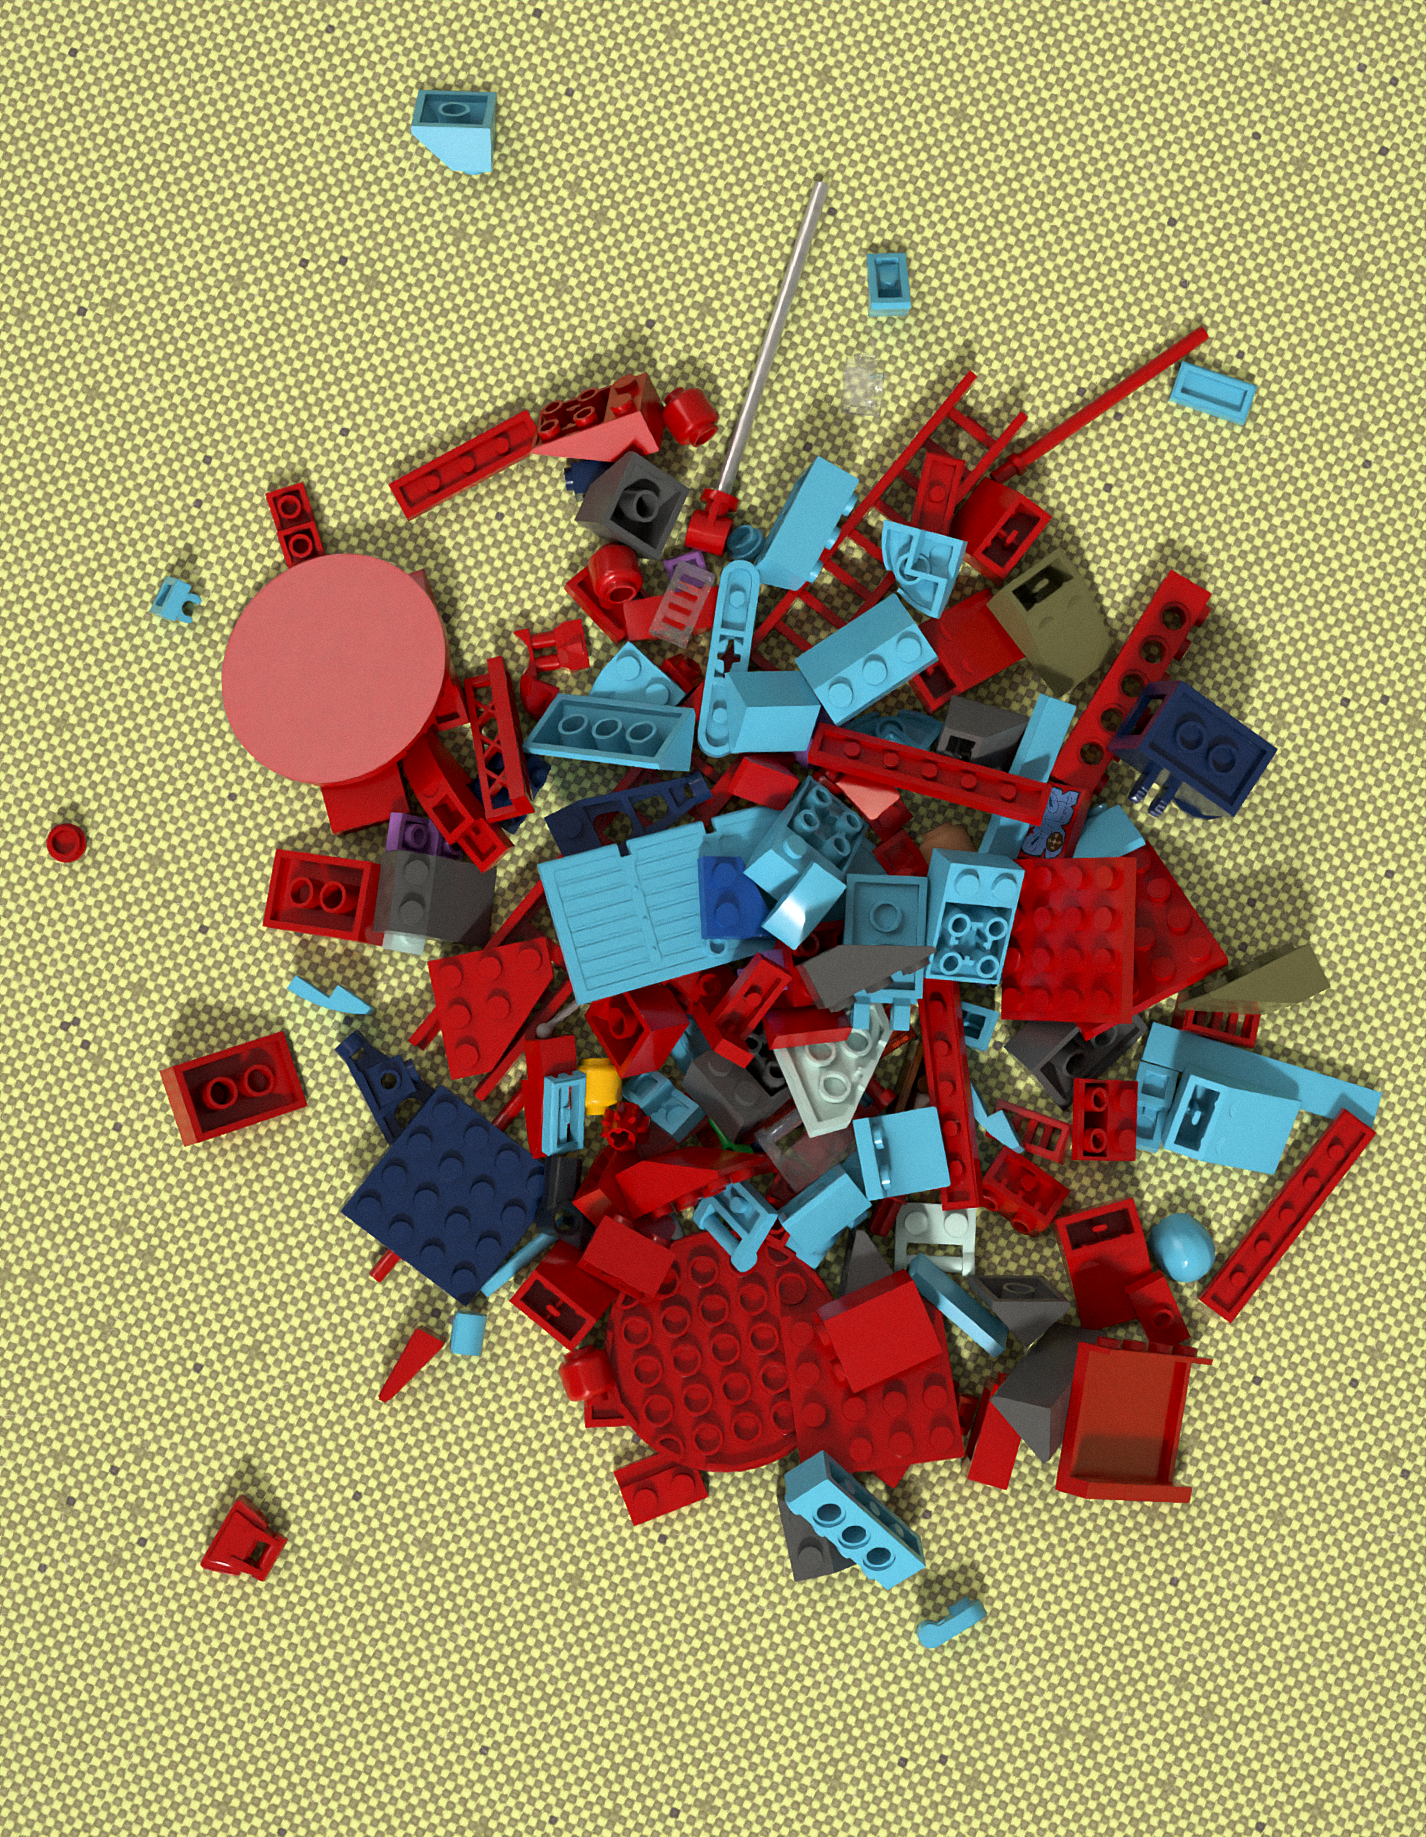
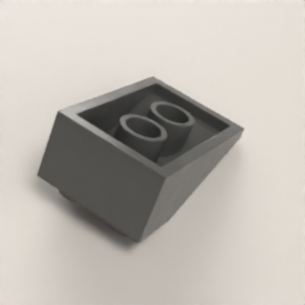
[372,850,497,948]

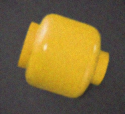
[577,1058,623,1115]

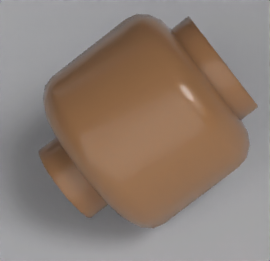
[919,820,978,867]

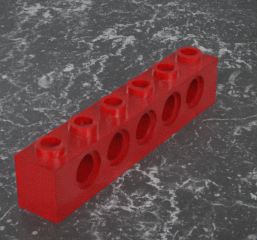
[1048,569,1212,797]

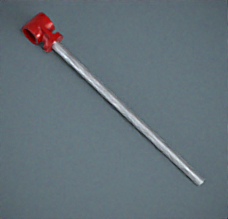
[685,181,829,557]

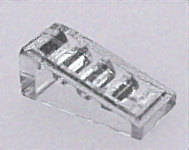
[649,560,717,649]

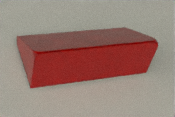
[762,1005,852,1050]

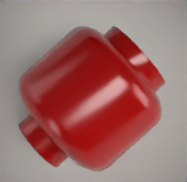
[662,387,719,447]
[588,543,643,604]
[558,1344,617,1407]

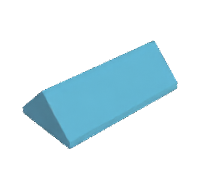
[521,693,696,771]

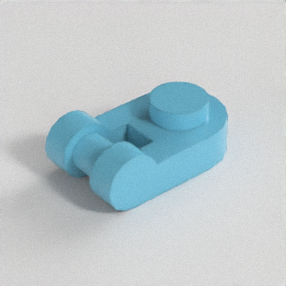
[916,1596,987,1648]

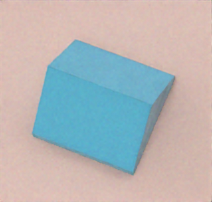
[724,671,821,754]

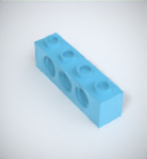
[784,1450,926,1590]

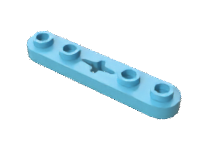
[697,560,760,758]

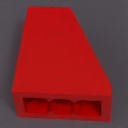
[572,1145,676,1242]

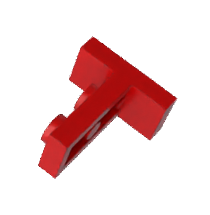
[691,952,793,1069]

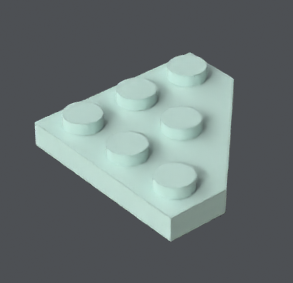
[773,1002,893,1138]

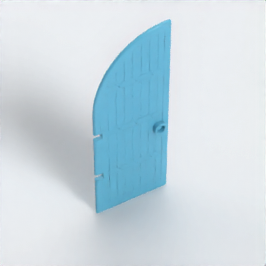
[537,805,894,1006]

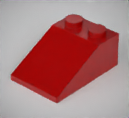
[262,849,384,947]
[159,1031,308,1147]

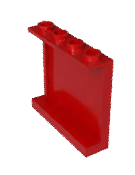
[1055,1336,1213,1503]

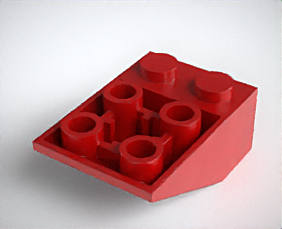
[531,372,664,463]
[907,588,1026,716]
[615,1146,767,1221]
[1051,1196,1152,1330]

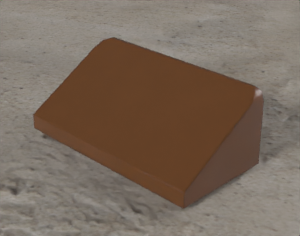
[886,1040,930,1115]

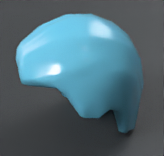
[1148,1213,1216,1283]

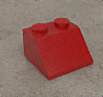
[584,984,690,1079]
[576,1214,677,1304]

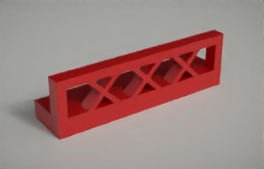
[463,655,535,824]

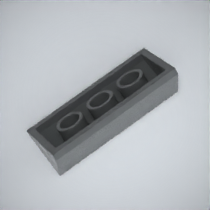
[990,1322,1107,1464]

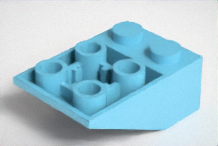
[743,775,869,901]
[923,848,1025,985]
[1161,1062,1302,1175]

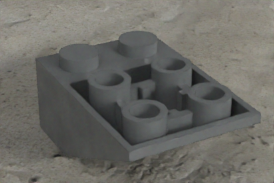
[796,945,937,1013]
[681,1008,792,1143]

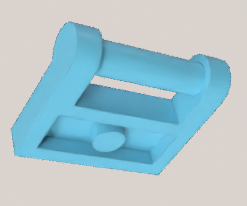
[693,1180,779,1272]

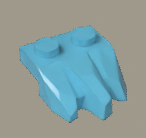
[588,641,689,707]

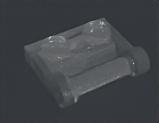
[754,1107,858,1193]

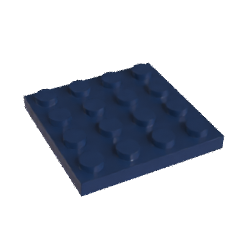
[339,1082,545,1307]

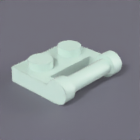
[893,1202,976,1277]

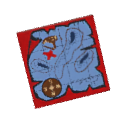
[1017,782,1094,859]

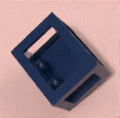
[1106,680,1278,818]

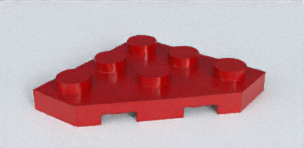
[427,937,555,1080]

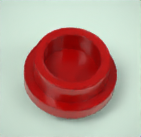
[46,823,87,863]

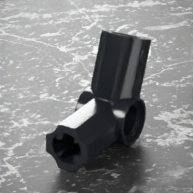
[534,1156,597,1252]

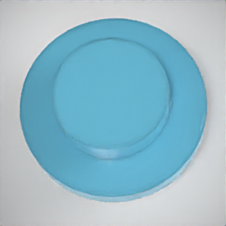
[727,525,765,561]

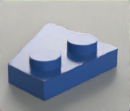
[697,856,778,940]

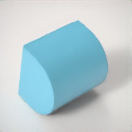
[449,1309,487,1356]

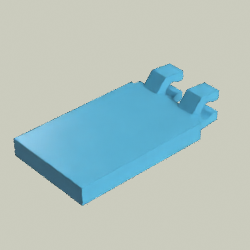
[842,873,928,1031]

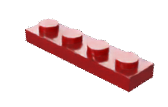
[388,409,536,522]

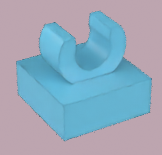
[149,576,202,623]

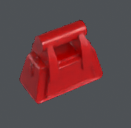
[200,1494,288,1582]

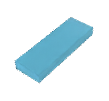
[909,1252,1008,1358]

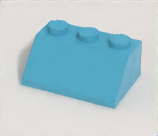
[753,456,859,591]
[794,593,939,727]

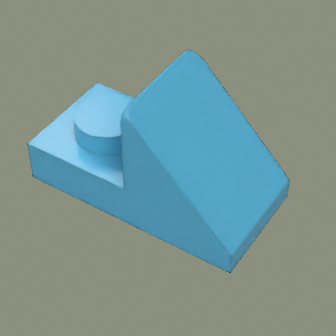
[866,253,911,317]

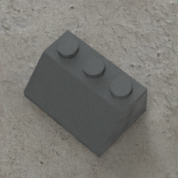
[1003,1014,1149,1111]

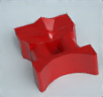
[513,619,590,679]

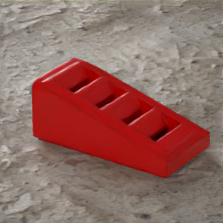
[1171,991,1261,1049]
[985,1098,1072,1165]
[378,1325,447,1403]

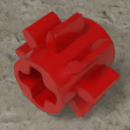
[600,1101,651,1152]

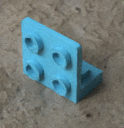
[852,1106,951,1201]

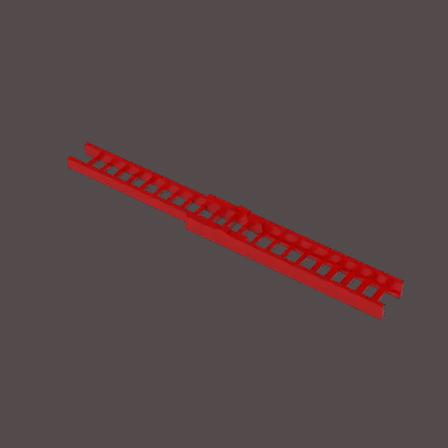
[408,371,1028,1102]

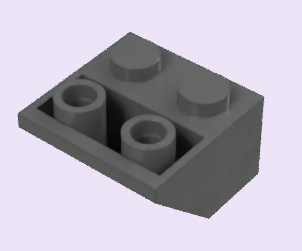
[933,695,1029,773]

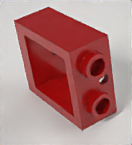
[961,1372,1021,1490]

